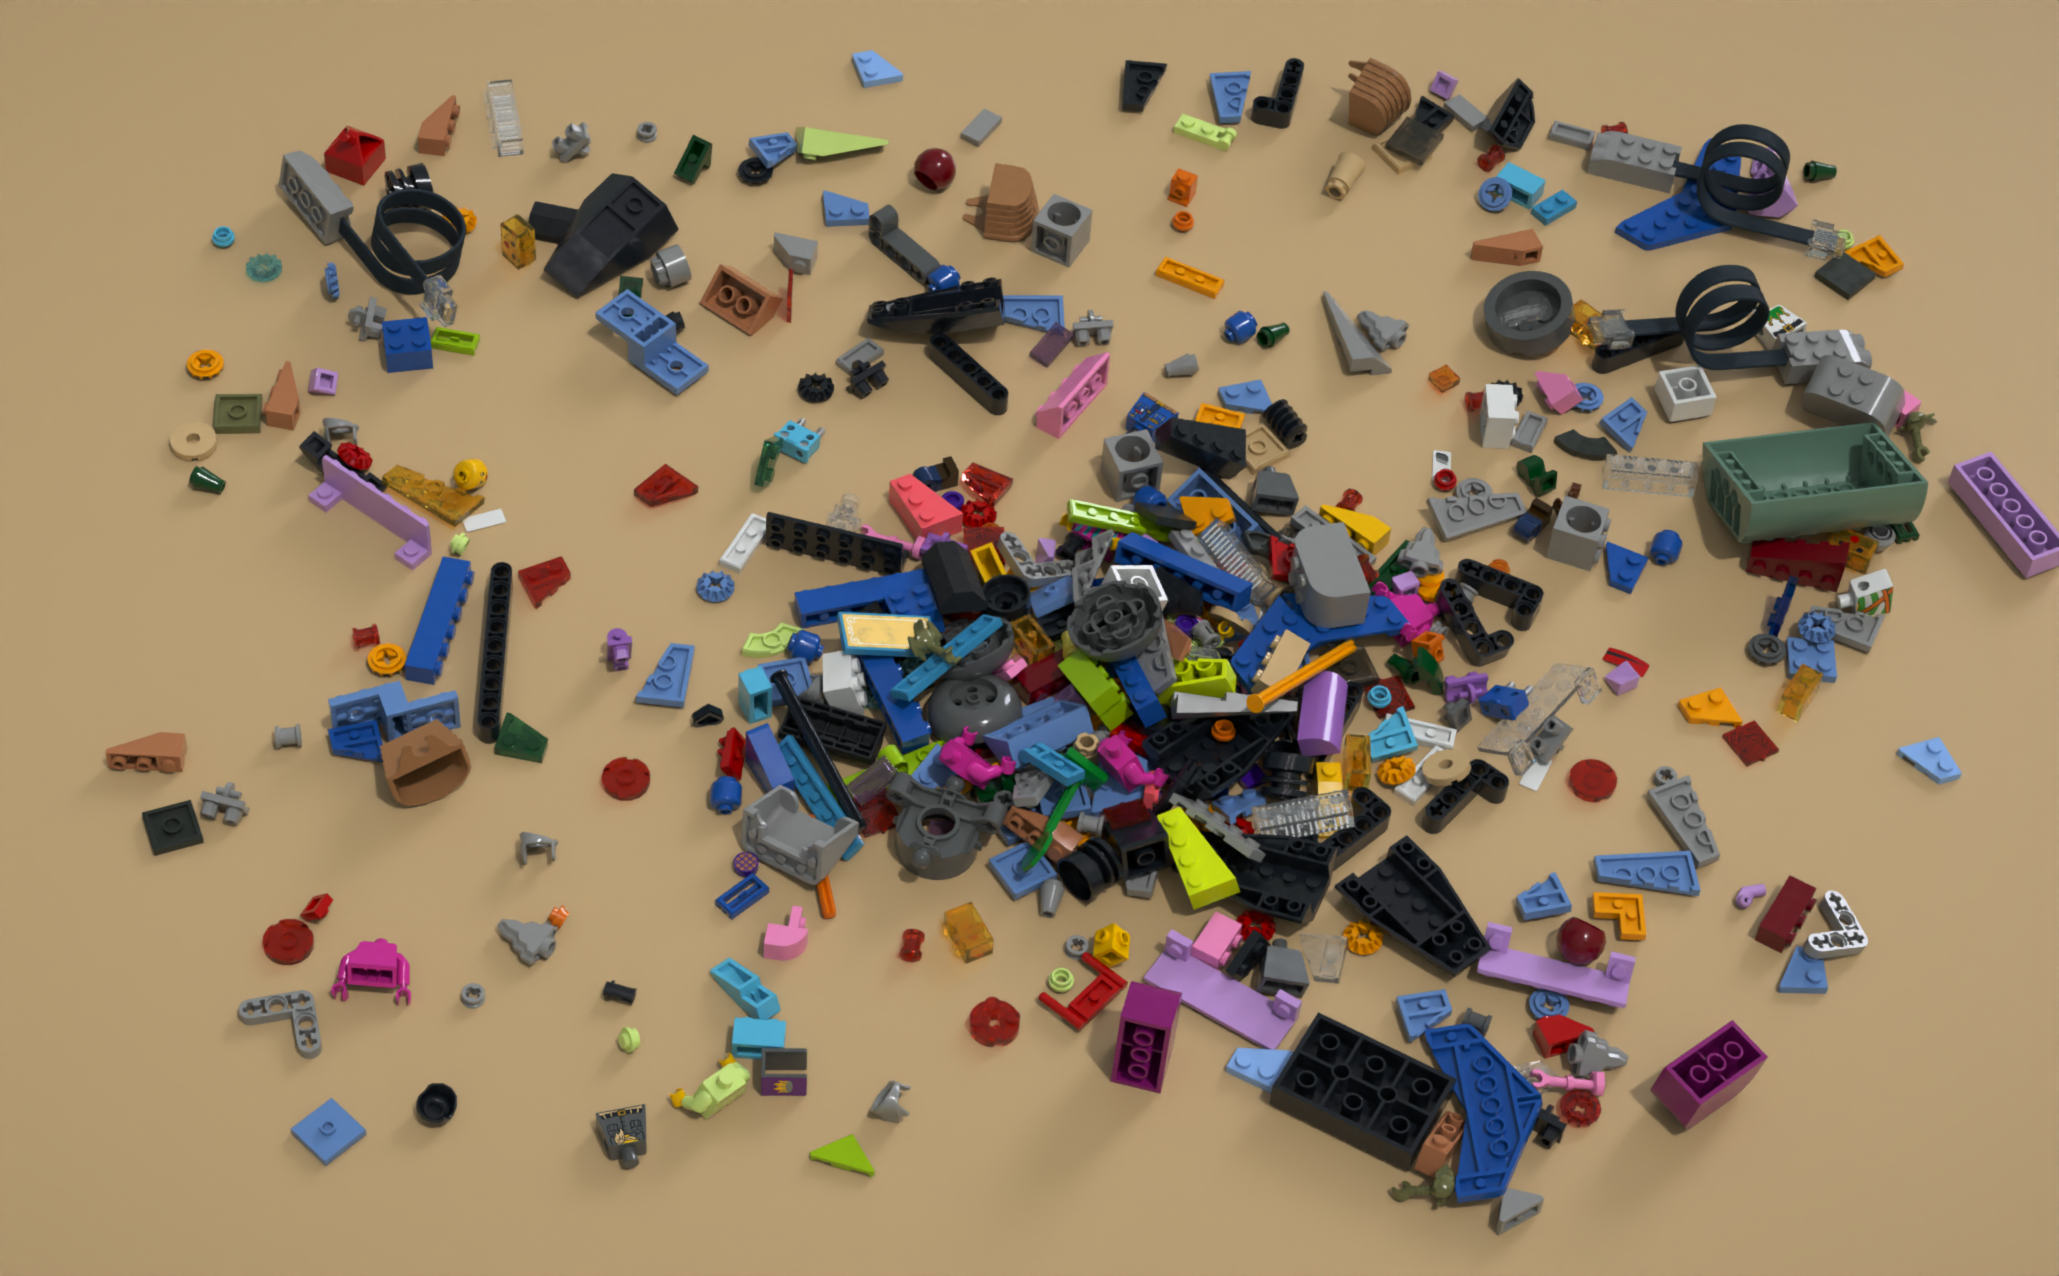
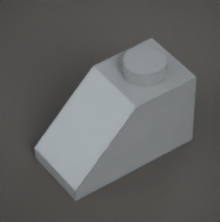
[774,232,818,275]

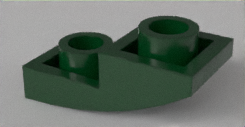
[1413,647,1444,695]

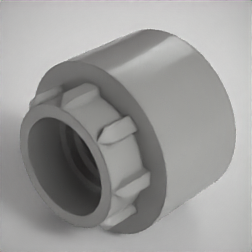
[650,244,691,288]

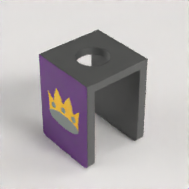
[761,1048,807,1096]

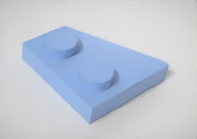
[852,50,903,88]
[1897,737,1962,785]
[1225,1048,1293,1093]

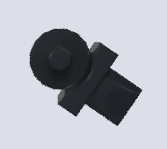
[846,360,889,399]
[1530,1104,1567,1149]

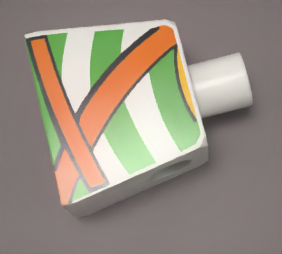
[1836,569,1894,616]

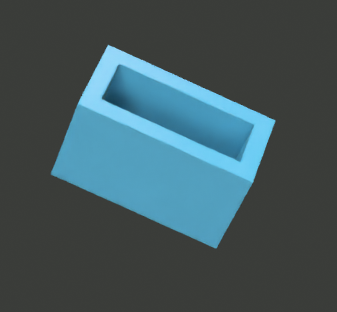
[1495,162,1546,210]
[738,666,772,724]
[732,1017,786,1060]

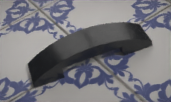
[299,431,388,493]

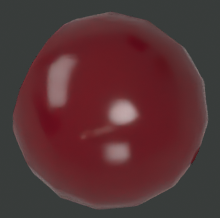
[914,148,956,191]
[1556,917,1606,965]

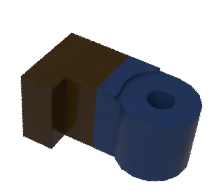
[912,456,959,492]
[1512,497,1553,543]

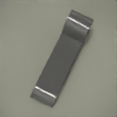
[868,205,941,284]

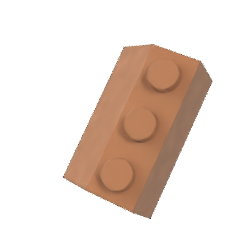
[700,264,783,335]

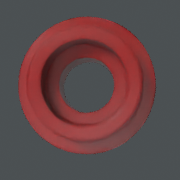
[1434,469,1457,491]

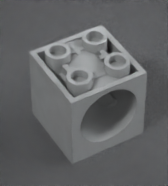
[1031,194,1093,267]
[1101,429,1163,502]
[1546,496,1611,571]

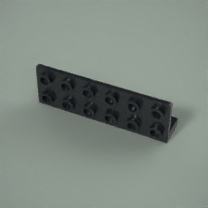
[766,512,908,575]

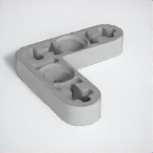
[996,532,1075,587]
[1803,890,1868,959]
[239,990,322,1059]

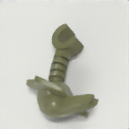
[1899,412,1937,464]
[907,619,962,666]
[1391,1164,1456,1207]

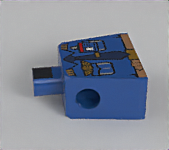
[1126,392,1179,443]

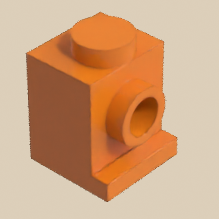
[1167,168,1198,207]
[1411,631,1445,664]

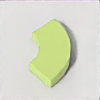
[742,622,803,658]

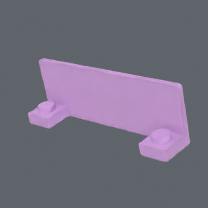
[308,455,432,571]
[1477,922,1636,1008]
[1144,929,1302,1050]

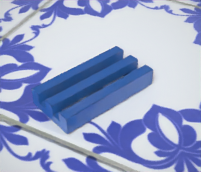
[715,873,769,920]

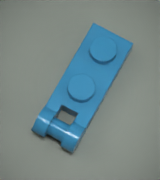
[1019,742,1085,787]

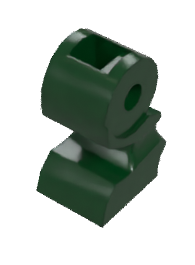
[1516,455,1557,496]

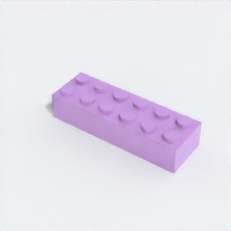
[1948,452,2059,578]

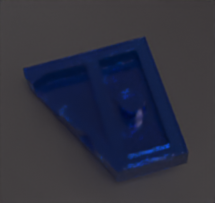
[1767,576,1799,637]

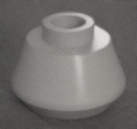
[1864,525,1896,552]

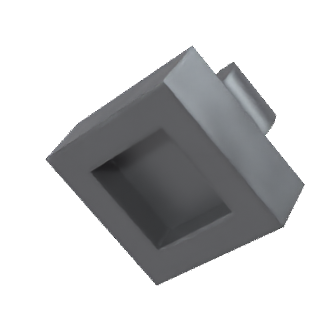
[1442,698,1472,733]

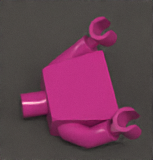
[1371,581,1440,647]
[938,726,1016,789]
[1097,730,1169,793]
[331,938,411,1006]

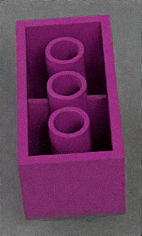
[1110,981,1182,1094]
[1650,1020,1768,1129]

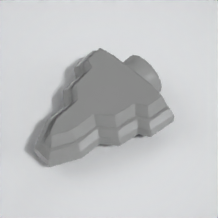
[1357,310,1409,352]
[1397,527,1443,578]
[497,919,558,965]
[1567,1030,1629,1079]

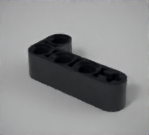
[1251,58,1304,129]
[1455,559,1544,631]
[1434,578,1514,667]
[1422,759,1509,834]
[1322,787,1391,871]

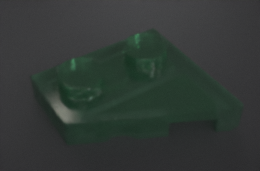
[754,436,784,487]
[494,712,548,763]

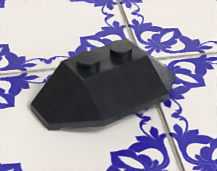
[1481,78,1535,150]

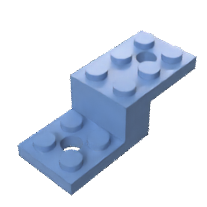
[595,289,709,395]
[328,681,461,742]

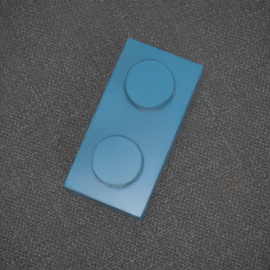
[1531,189,1577,226]

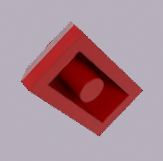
[1532,1014,1595,1059]

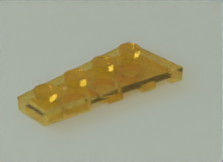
[382,465,485,527]

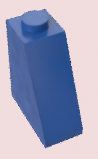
[745,723,795,794]

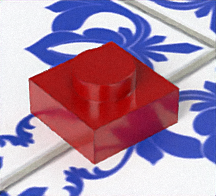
[300,893,333,922]

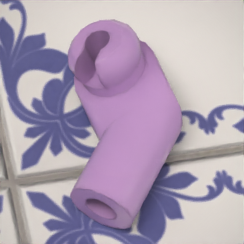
[1736,884,1766,909]

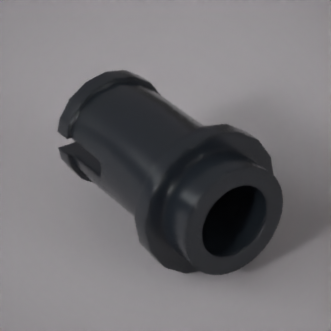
[603,980,637,1005]

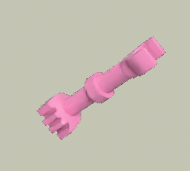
[860,525,926,560]
[1529,1069,1605,1096]

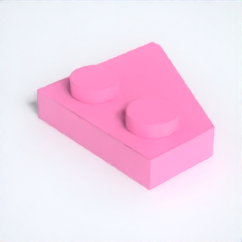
[991,653,1027,681]

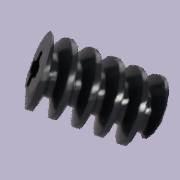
[1263,399,1307,449]

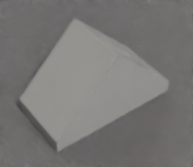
[1495,1188,1544,1236]

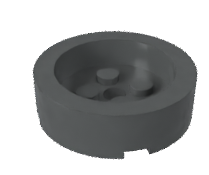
[1484,271,1575,356]

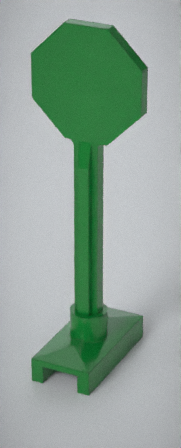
[1021,747,1109,872]

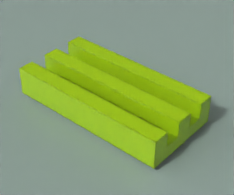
[431,327,480,356]

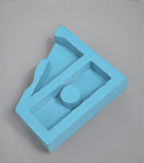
[1364,706,1418,762]

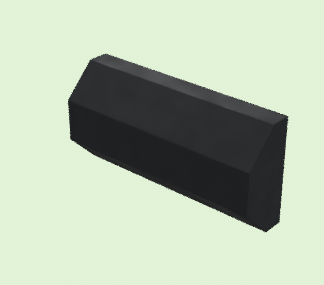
[527,201,578,244]
[922,541,987,614]
[778,697,886,765]

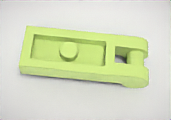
[1174,114,1237,151]

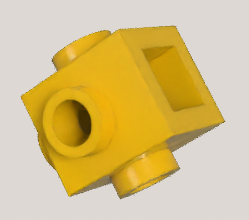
[1093,923,1130,968]

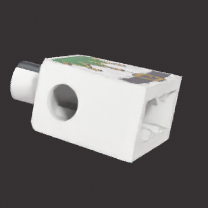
[1752,305,1807,350]

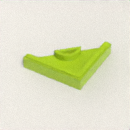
[809,1134,875,1177]

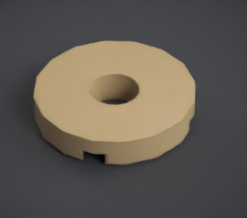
[170,421,217,461]
[1208,606,1254,636]
[1422,749,1471,786]

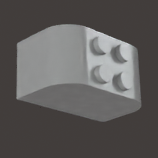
[1802,355,1905,437]
[1288,522,1371,628]

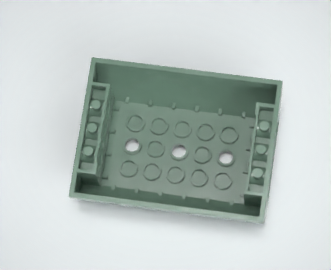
[1703,422,1928,544]

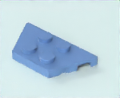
[1092,739,1148,817]

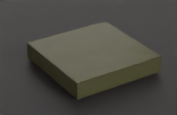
[213,394,263,434]

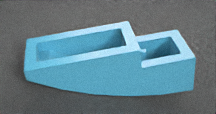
[710,957,781,1020]

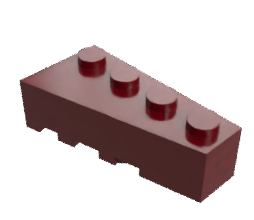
[1746,538,1850,593]

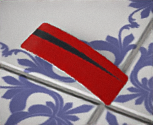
[1602,647,1649,677]

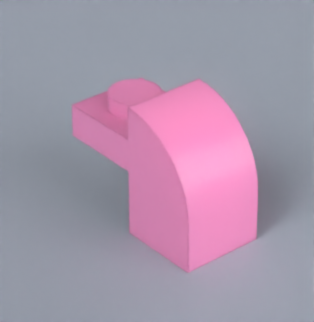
[764,906,808,961]

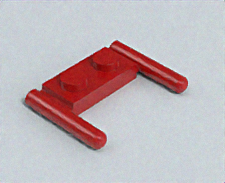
[1038,952,1128,1031]

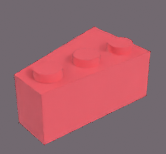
[889,474,963,539]

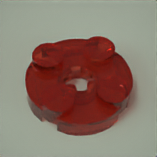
[969,997,1020,1047]

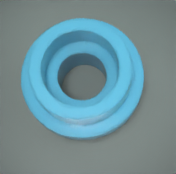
[212,226,235,247]
[1367,685,1391,708]

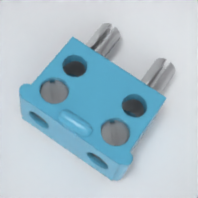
[773,418,825,463]

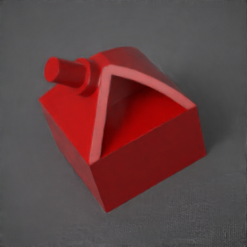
[324,126,386,186]

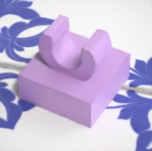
[1430,71,1459,99]

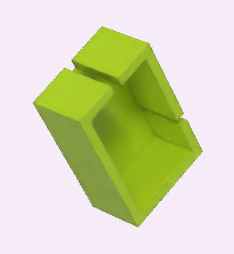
[1058,649,1134,731]

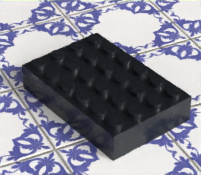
[1269,1012,1456,1171]

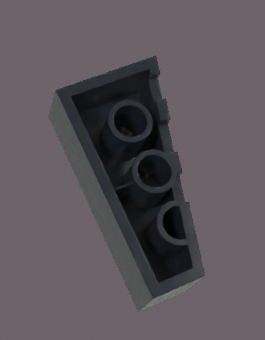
[1155,417,1246,480]

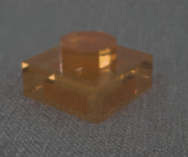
[1428,364,1460,393]

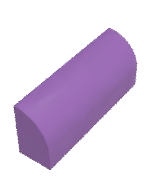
[1297,671,1348,756]

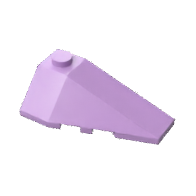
[1747,147,1798,217]

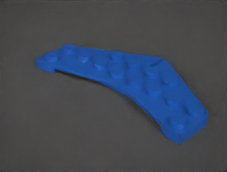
[1615,138,1741,251]
[1230,593,1410,695]
[1425,1024,1543,1203]

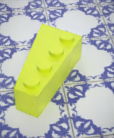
[1154,657,1236,706]
[1157,807,1240,910]

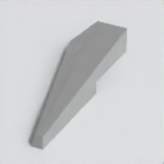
[1323,291,1392,375]
[1072,529,1114,603]
[1170,692,1298,719]

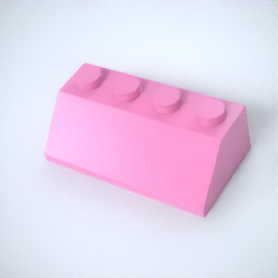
[1035,352,1110,439]

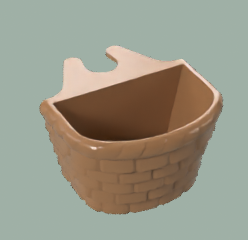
[1348,58,1412,135]
[963,163,1039,242]
[379,719,471,806]

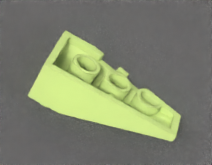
[796,127,889,160]

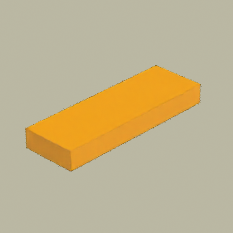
[1155,257,1225,299]

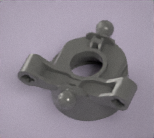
[886,772,1008,880]

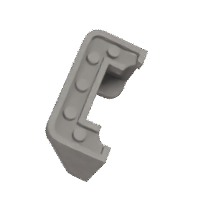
[741,785,859,885]

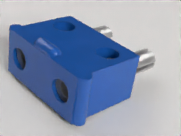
[1478,682,1534,721]

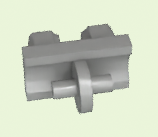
[552,122,591,163]
[348,296,387,342]
[1071,310,1113,347]
[1528,715,1573,764]
[200,782,250,826]

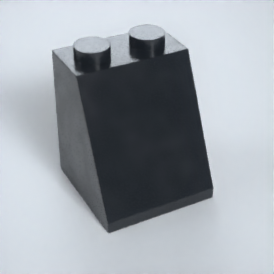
[1103,808,1171,881]

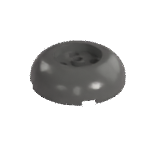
[1067,580,1162,662]
[922,615,1014,681]
[926,674,1023,747]

